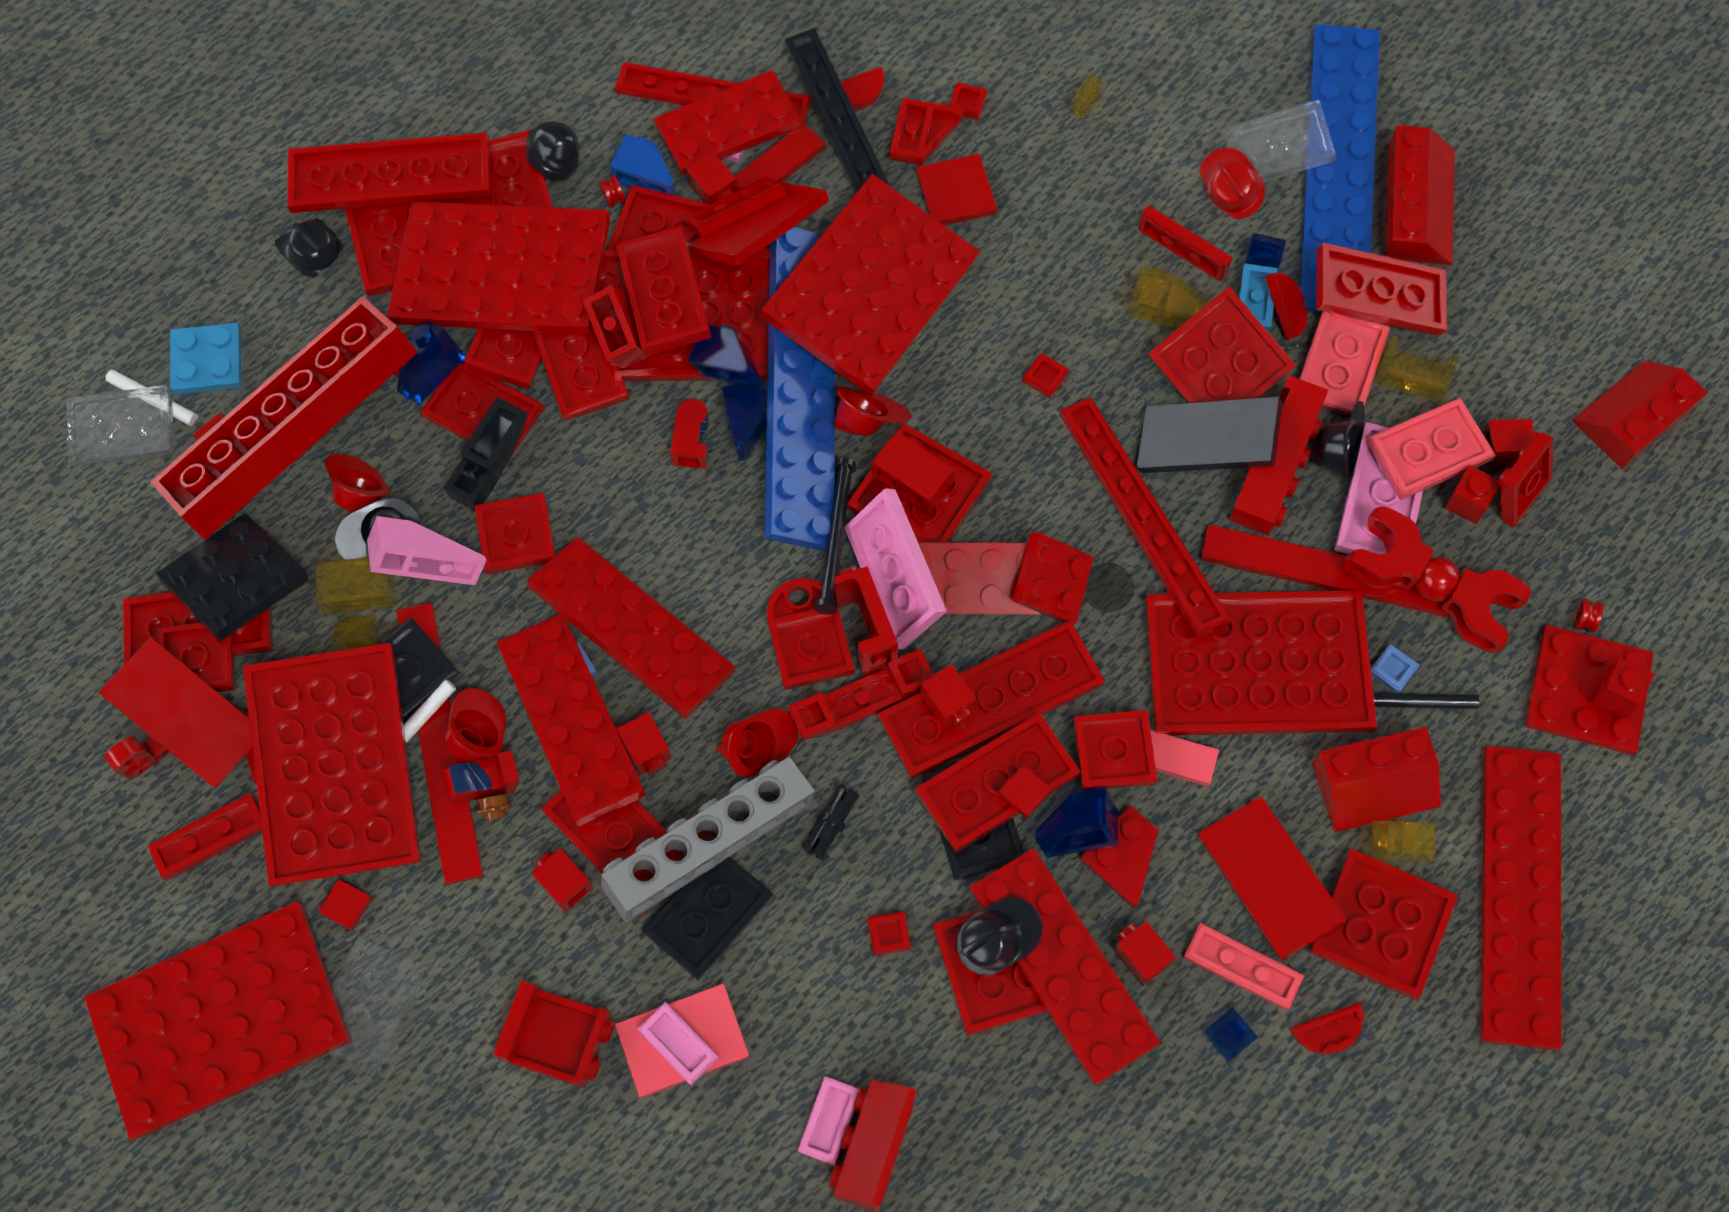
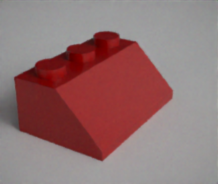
[1572,361,1708,470]
[1312,727,1441,833]
[829,1080,917,1212]

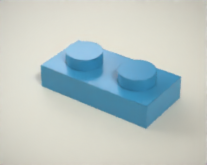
[1239,263,1278,332]

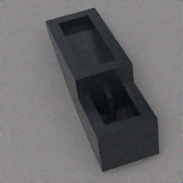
[443,397,528,511]

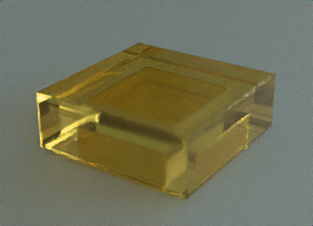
[1072,74,1102,119]

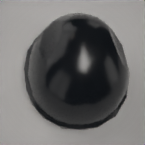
[526,121,579,180]

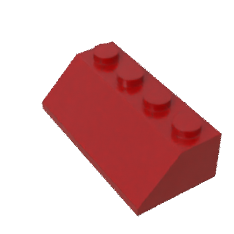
[1384,125,1455,266]

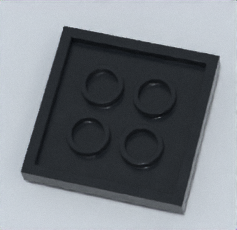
[156,513,309,642]

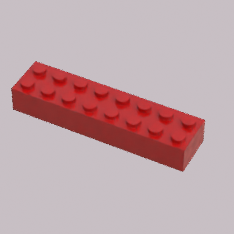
[150,296,418,540]

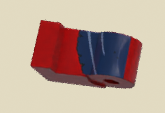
[670,399,709,469]
[442,750,520,803]

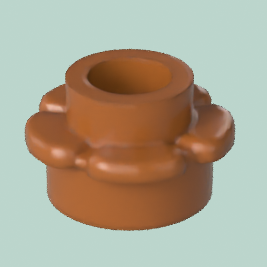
[476,794,512,821]

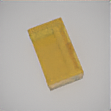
[1374,335,1459,404]
[316,558,396,615]
[1371,820,1435,862]

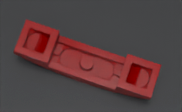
[788,648,933,740]

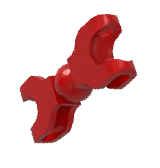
[1344,506,1531,653]

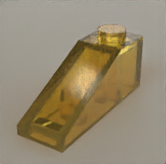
[1128,267,1209,329]

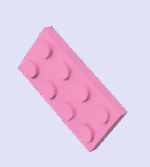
[1334,422,1423,555]
[844,489,947,649]

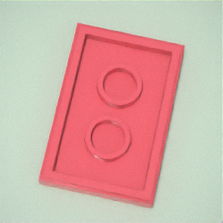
[1299,311,1391,417]
[1366,398,1496,500]
[615,983,750,1099]

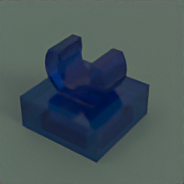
[1245,233,1286,273]
[1202,1007,1258,1063]

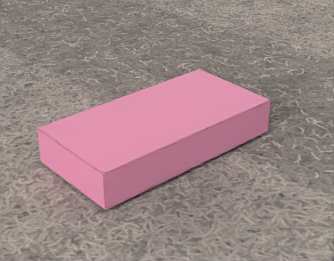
[637,1002,720,1087]
[798,1076,861,1166]

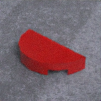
[841,66,885,110]
[1265,273,1308,341]
[1289,1002,1364,1055]

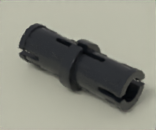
[803,785,859,860]

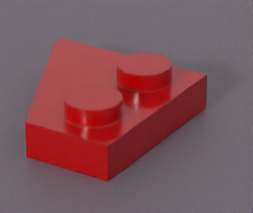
[890,98,964,165]
[1080,805,1159,909]

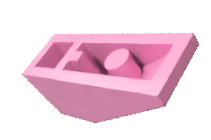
[367,516,486,585]

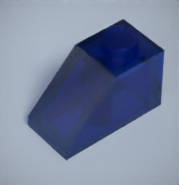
[397,321,466,405]
[688,324,762,389]
[722,378,767,461]
[1035,787,1118,858]

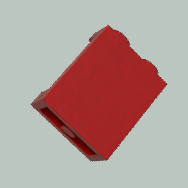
[833,566,898,678]
[493,981,615,1089]

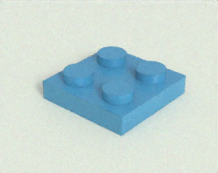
[170,323,242,395]

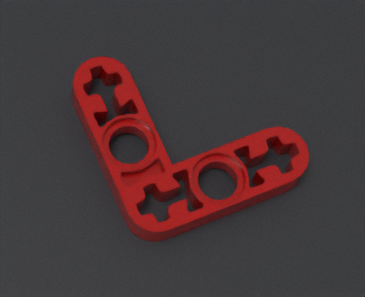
[103,736,169,780]

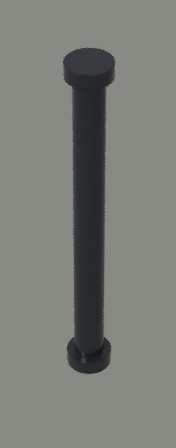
[815,457,856,615]

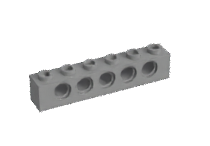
[601,757,815,923]

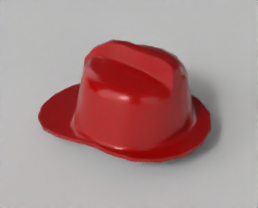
[1199,148,1265,219]
[834,386,911,437]
[325,454,390,514]
[444,688,506,764]
[716,708,798,778]

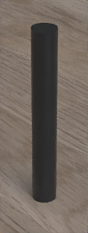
[1373,693,1479,709]

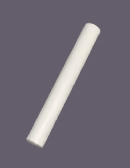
[106,369,198,426]
[404,679,456,743]

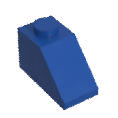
[610,134,676,196]

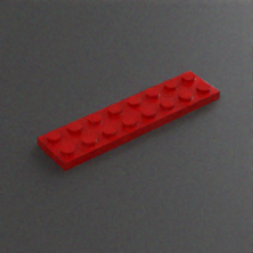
[1481,746,1562,1051]

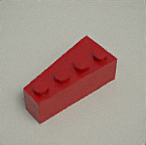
[1229,375,1328,536]

